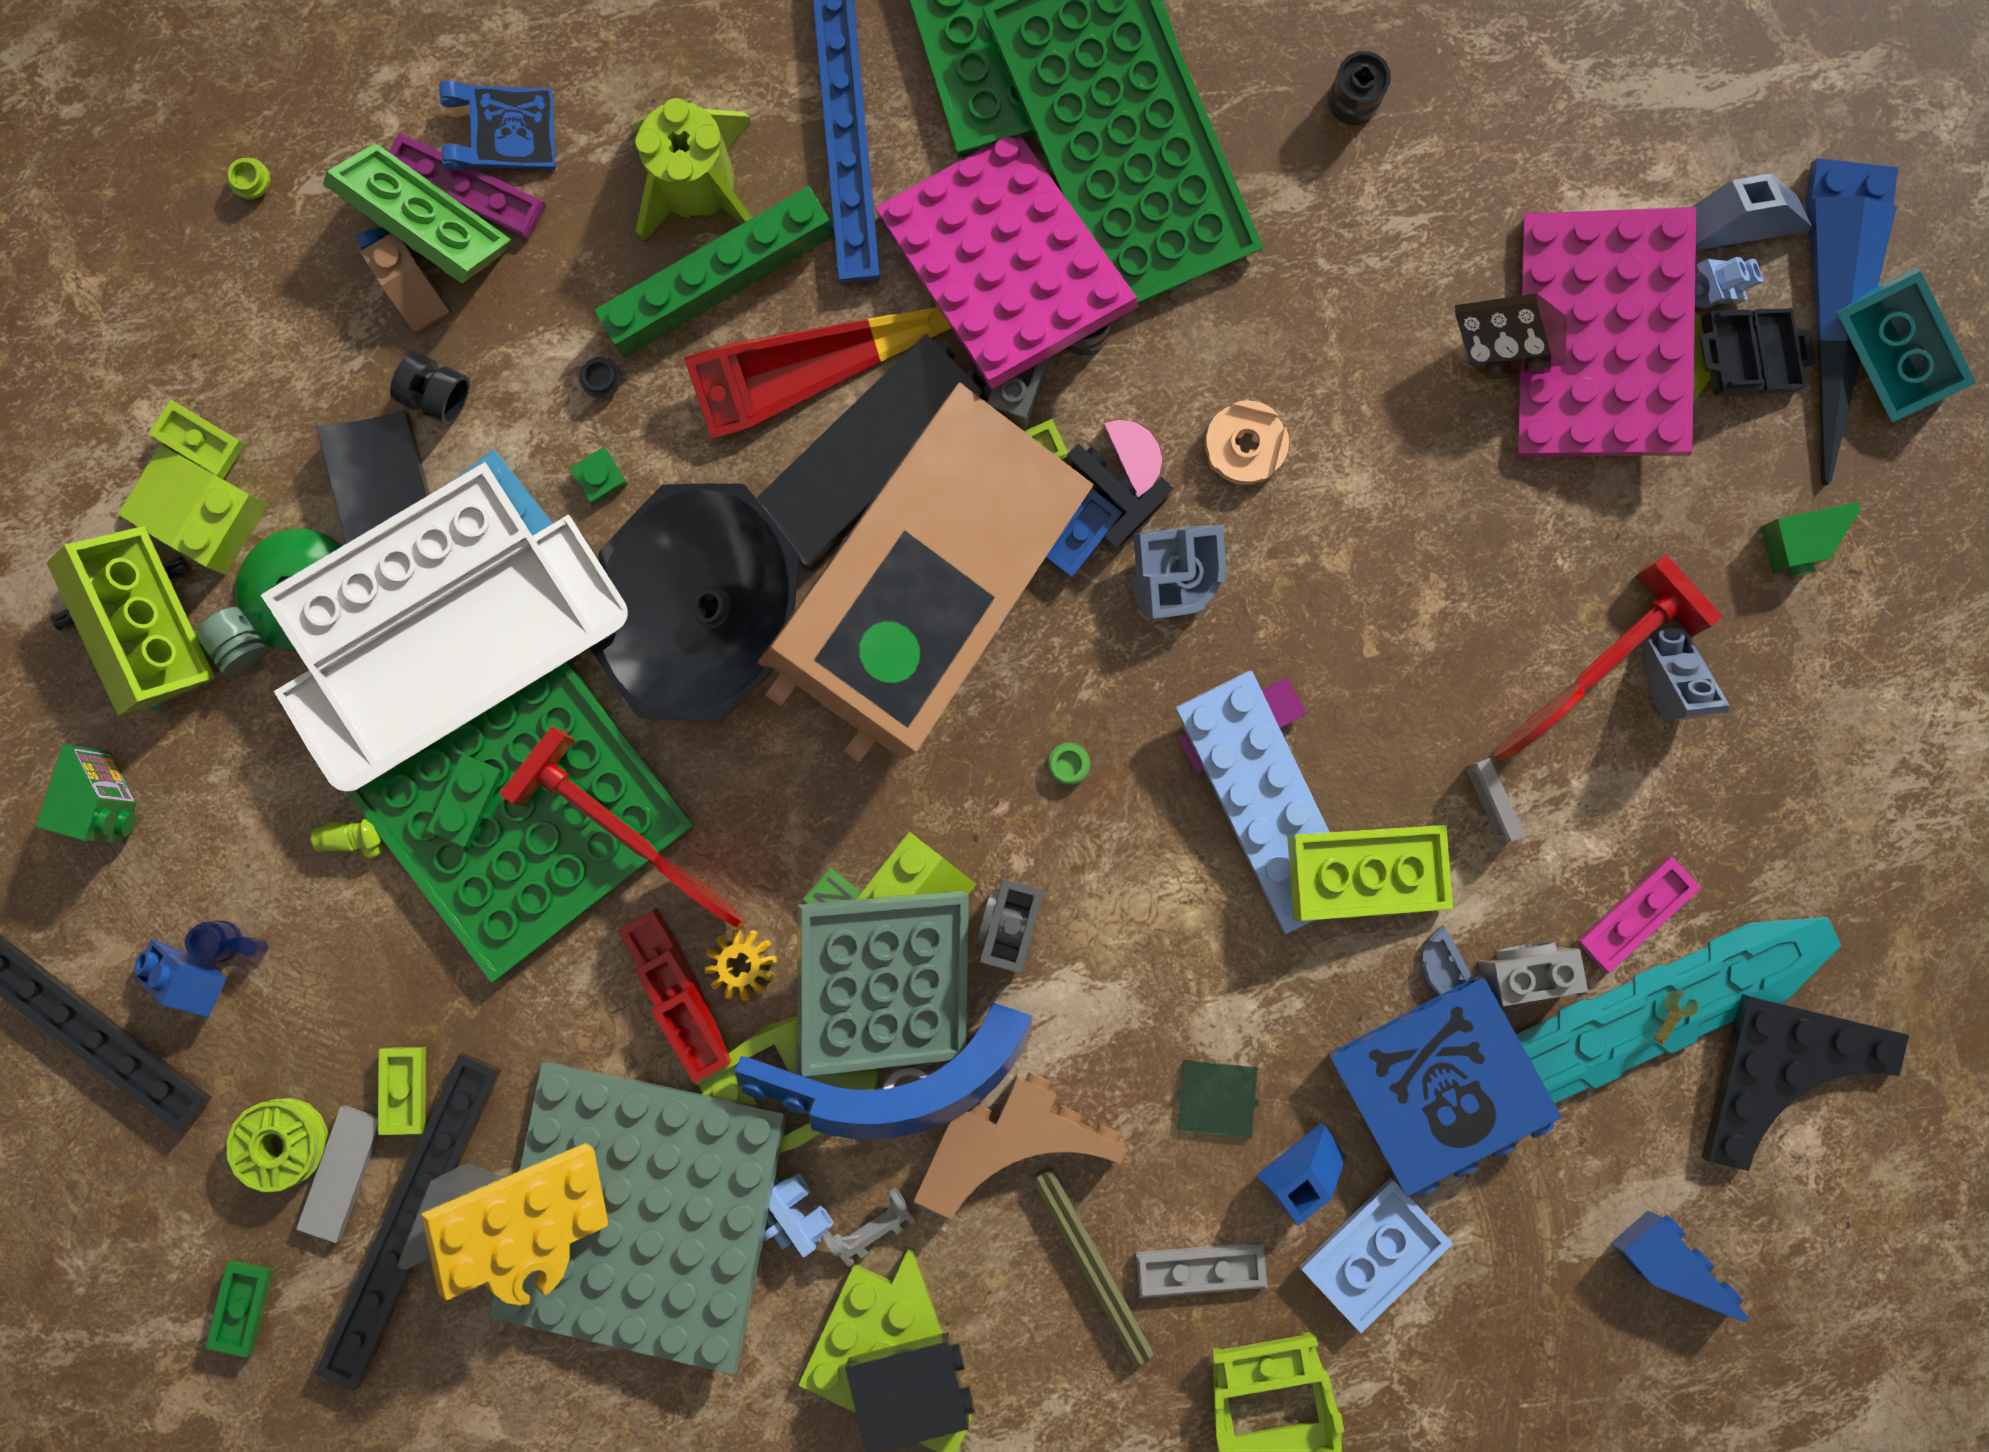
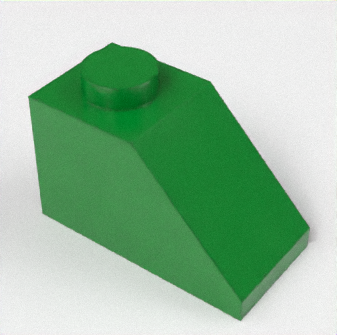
[1761,502,1861,578]

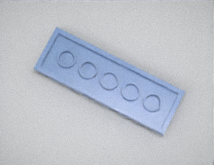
[1174,671,1329,934]

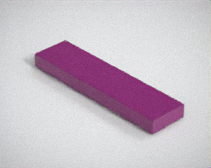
[389,133,546,241]

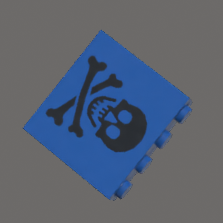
[1329,974,1562,1197]

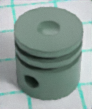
[194,607,268,677]

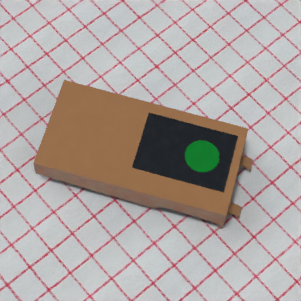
[757,382,1094,762]

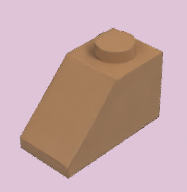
[360,233,451,335]

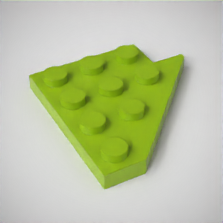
[798,1248,972,1452]

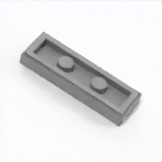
[296,1105,378,1243]
[1135,1242,1268,1298]

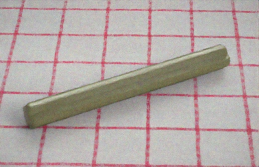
[1033,1169,1153,1366]

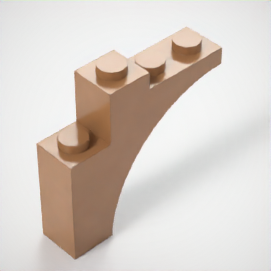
[913,1072,1127,1220]

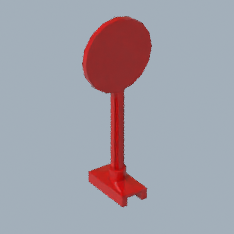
[1493,554,1723,762]
[499,726,746,929]

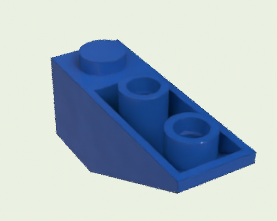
[1610,1211,1749,1323]

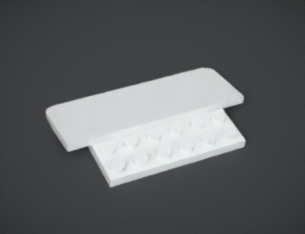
[261,462,628,791]

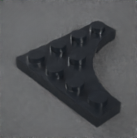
[1702,994,1909,1171]

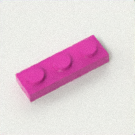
[1576,857,1701,973]

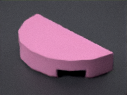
[1103,420,1162,499]

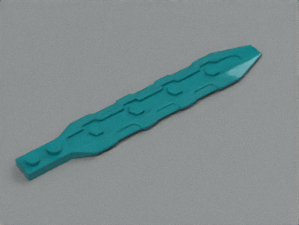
[1516,917,1841,1103]

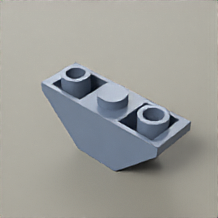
[1692,173,1812,250]
[1643,627,1730,722]

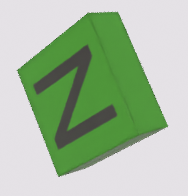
[803,867,861,904]

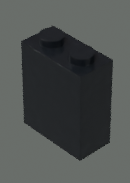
[845,1332,976,1452]

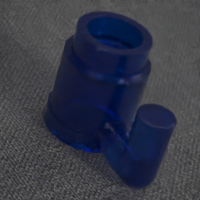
[185,920,269,962]

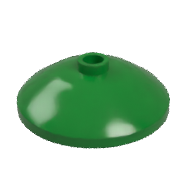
[235,529,342,652]

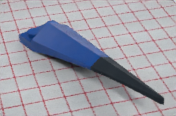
[1806,158,1898,485]

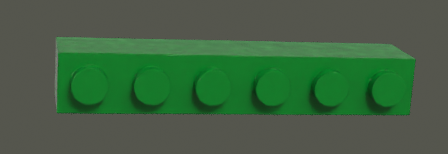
[594,186,834,358]

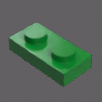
[426,753,504,848]
[205,1260,274,1358]

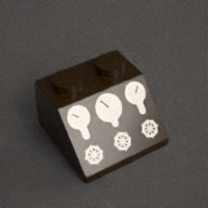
[1455,293,1567,379]

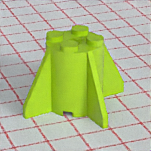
[629,98,753,242]

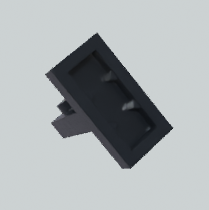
[1066,443,1174,555]

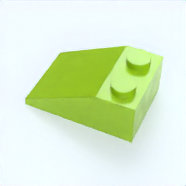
[118,444,268,575]

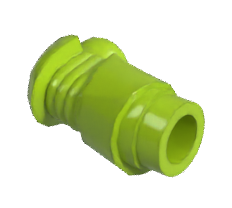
[311,818,385,859]

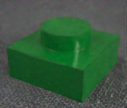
[569,447,628,505]

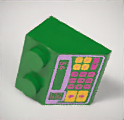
[36,744,137,843]

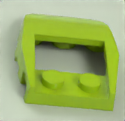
[696,1014,880,1153]
[1213,1332,1344,1452]

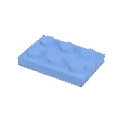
[1299,1178,1453,1333]

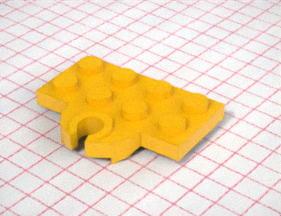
[421,1143,609,1305]

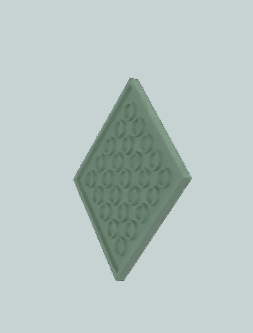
[489,1062,788,1375]

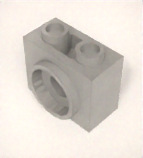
[1478,942,1588,1006]

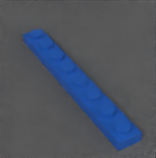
[813,0,881,284]

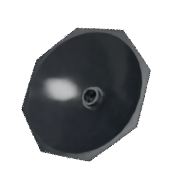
[590,483,800,722]

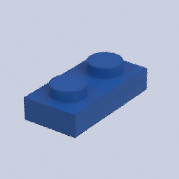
[1045,488,1123,580]

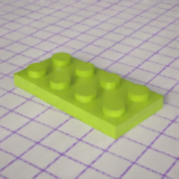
[1287,825,1453,921]

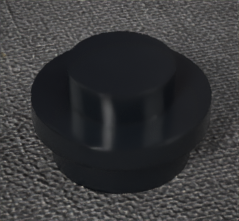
[579,357,621,399]

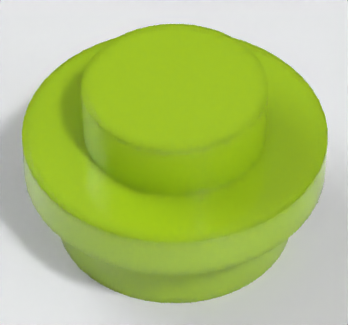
[228,158,270,199]

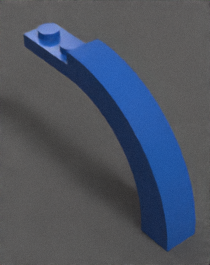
[735,1002,1032,1139]

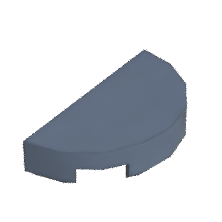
[1420,926,1473,996]

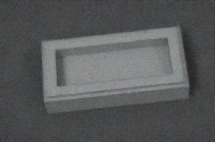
[1466,758,1525,843]

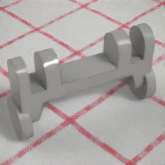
[822,1187,917,1267]

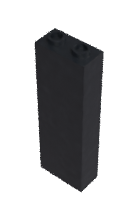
[757,334,984,572]

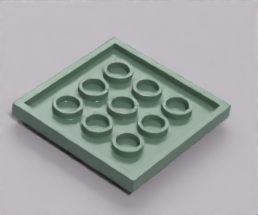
[797,891,969,1077]

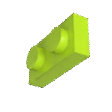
[148,399,246,479]
[378,1047,426,1135]

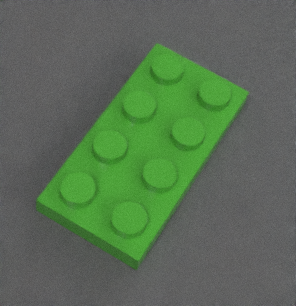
[323,143,511,283]

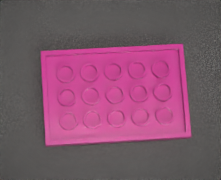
[875,136,1138,390]
[1518,207,1696,457]

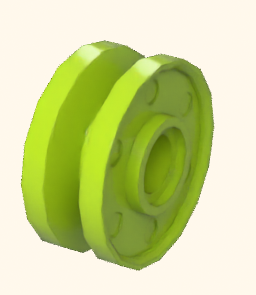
[226,1098,328,1192]

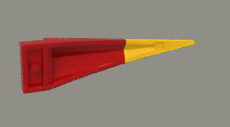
[685,307,951,439]

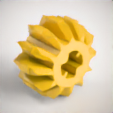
[705,929,778,1001]

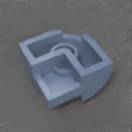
[1130,525,1226,619]

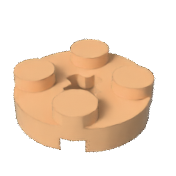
[1205,400,1289,485]

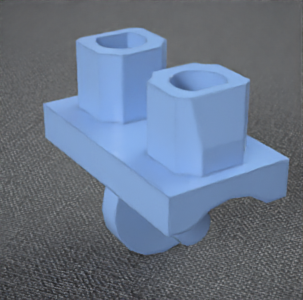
[1695,257,1764,309]
[763,1173,834,1258]

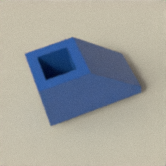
[133,939,227,1017]
[1256,1123,1346,1226]

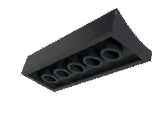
[316,410,430,544]

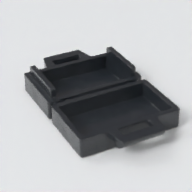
[1699,308,1816,396]

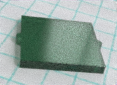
[1176,1060,1259,1138]

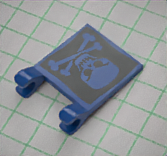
[439,80,556,170]

